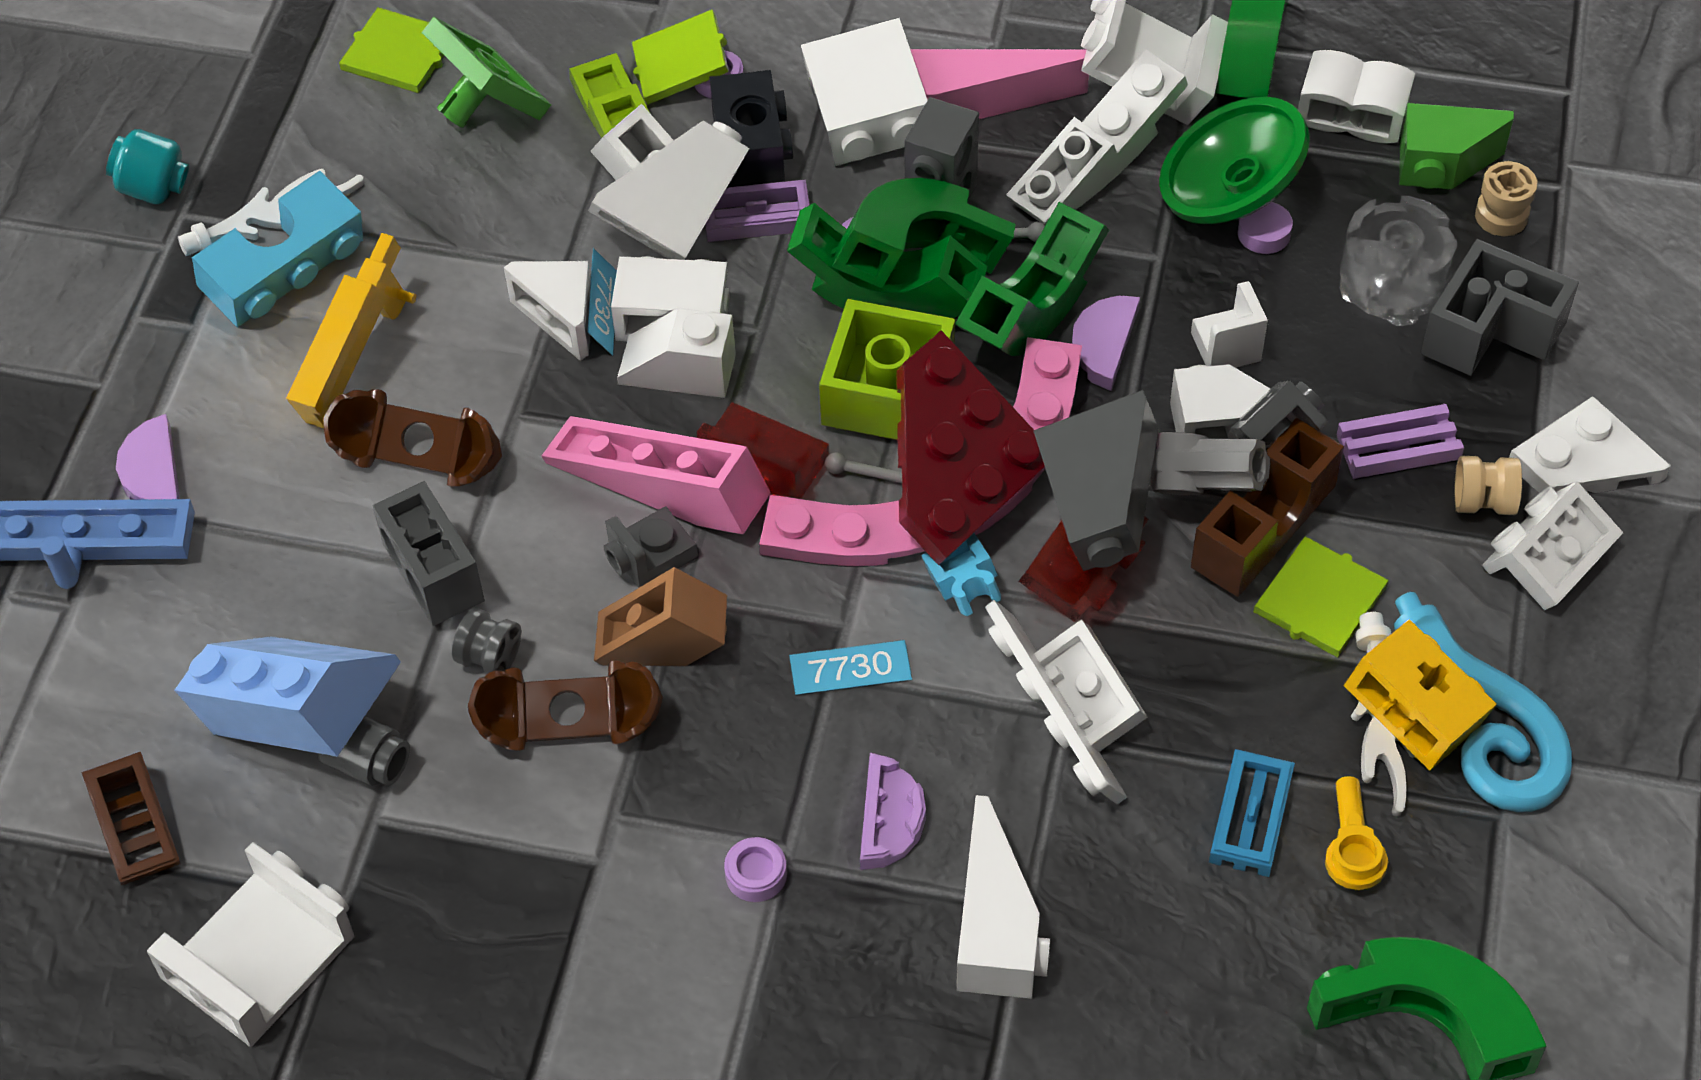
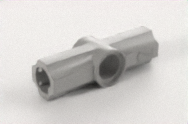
[1149,432,1270,496]

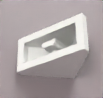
[504,261,591,361]

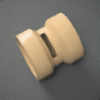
[1475,161,1538,236]
[1454,456,1522,515]

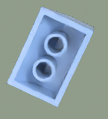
[174,637,401,757]

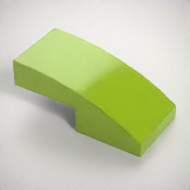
[569,53,650,138]

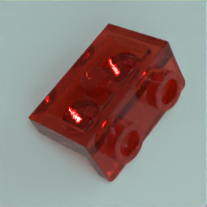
[696,402,829,499]
[1018,516,1149,622]

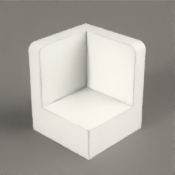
[1191,281,1268,368]

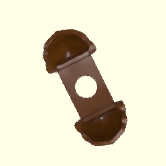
[323,389,502,487]
[468,660,663,751]

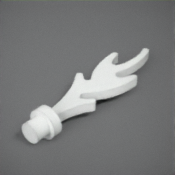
[178,169,364,256]
[1351,612,1415,817]

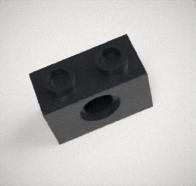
[709,70,793,188]

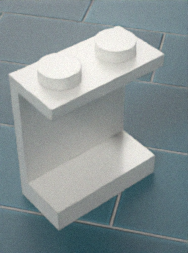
[1081,0,1228,125]
[801,18,928,166]
[147,842,355,1047]

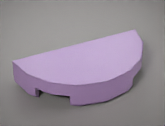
[1072,295,1140,391]
[116,414,180,500]
[860,753,926,870]

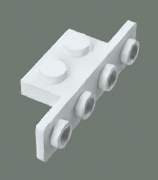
[985,600,1148,804]

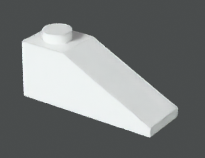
[956,795,1050,999]

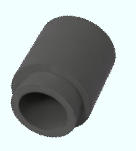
[319,716,410,786]

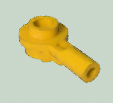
[1325,776,1388,890]

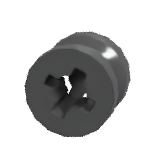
[452,607,522,674]

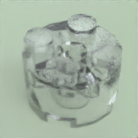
[1339,196,1457,326]

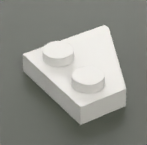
[1509,396,1671,493]

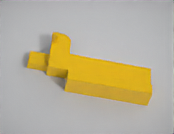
[286,233,417,428]

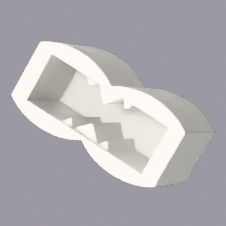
[1298,50,1415,143]

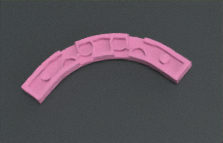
[759,337,1082,566]

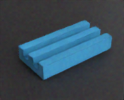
[1209,749,1295,877]

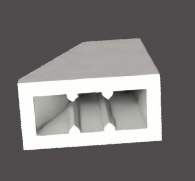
[588,121,749,260]

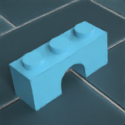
[192,171,363,328]

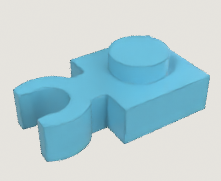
[921,533,1001,616]

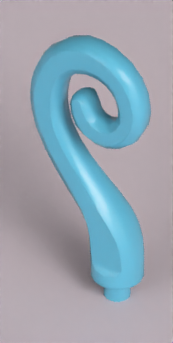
[1394,592,1572,812]

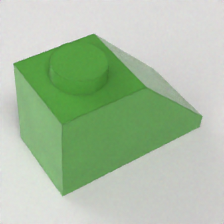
[1399,103,1514,189]

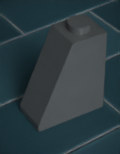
[1034,390,1158,572]

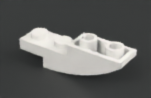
[1006,49,1188,225]

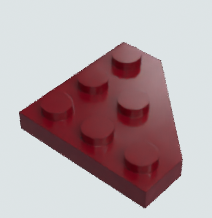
[896,330,1045,565]

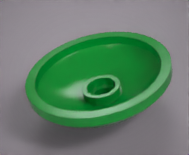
[1159,97,1310,224]

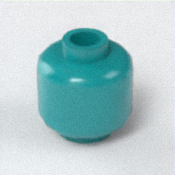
[106,129,189,205]

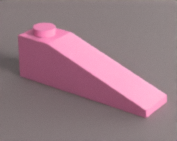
[910,49,1089,119]
[541,416,771,535]

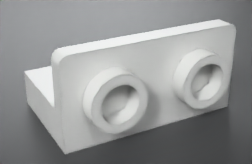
[1482,481,1623,610]

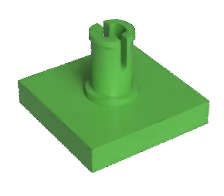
[422,17,551,128]

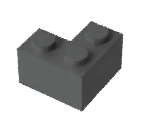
[1421,239,1579,376]

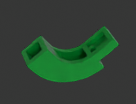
[1215,0,1288,98]
[832,178,1016,288]
[955,202,1109,356]
[787,203,988,318]
[1307,937,1547,1080]

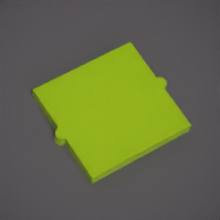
[339,7,444,93]
[632,9,729,105]
[1254,536,1389,658]

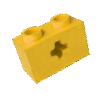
[1343,619,1497,771]

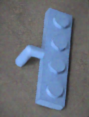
[0,499,195,589]

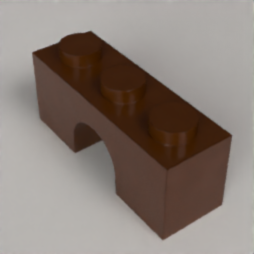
[1191,418,1344,597]

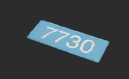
[587,248,617,356]
[789,640,912,695]

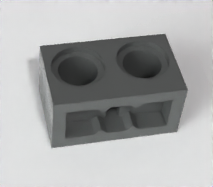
[904,97,979,200]
[372,481,485,626]

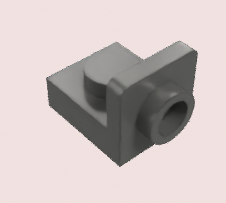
[1230,380,1328,445]
[603,506,698,588]

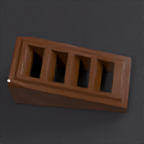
[81,752,181,886]

